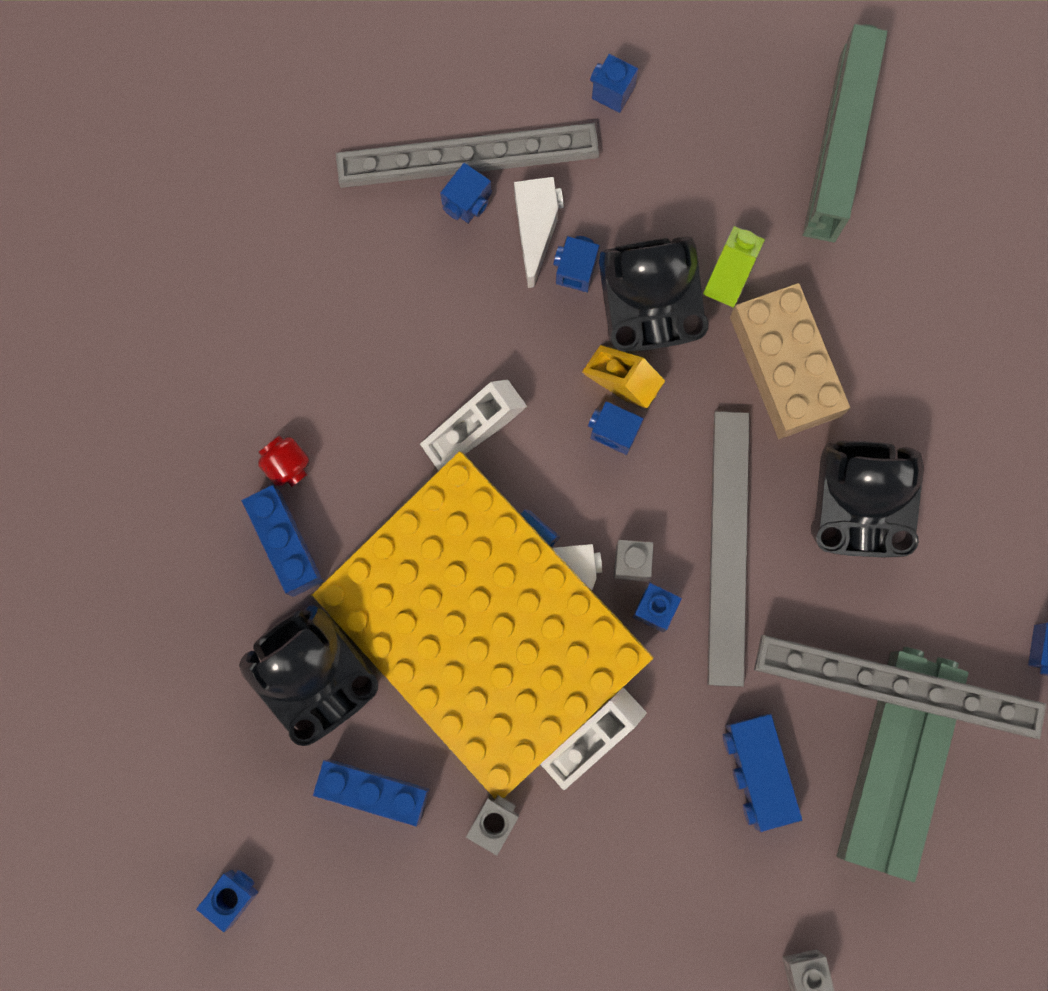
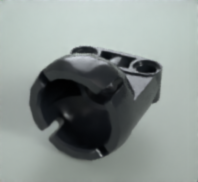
[599,236,709,352]
[811,441,924,558]
[239,605,378,746]

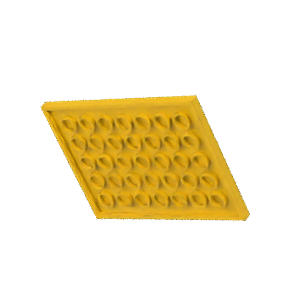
[312,451,654,799]

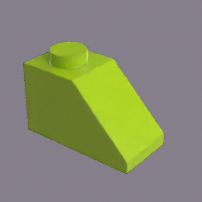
[703,226,765,308]

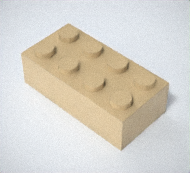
[730,283,850,439]

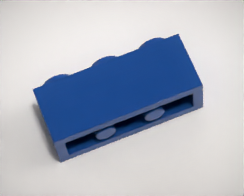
[241,485,324,597]
[722,714,803,832]
[313,759,430,827]

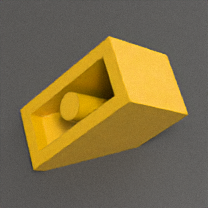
[582,345,665,408]

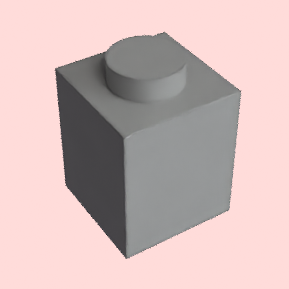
[614,540,653,582]

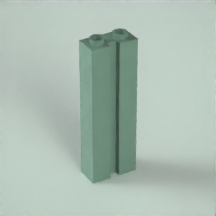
[802,24,888,243]
[836,647,969,883]

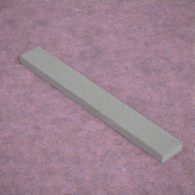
[336,123,599,188]
[707,411,749,687]
[754,635,1046,739]

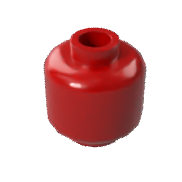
[258,435,309,487]

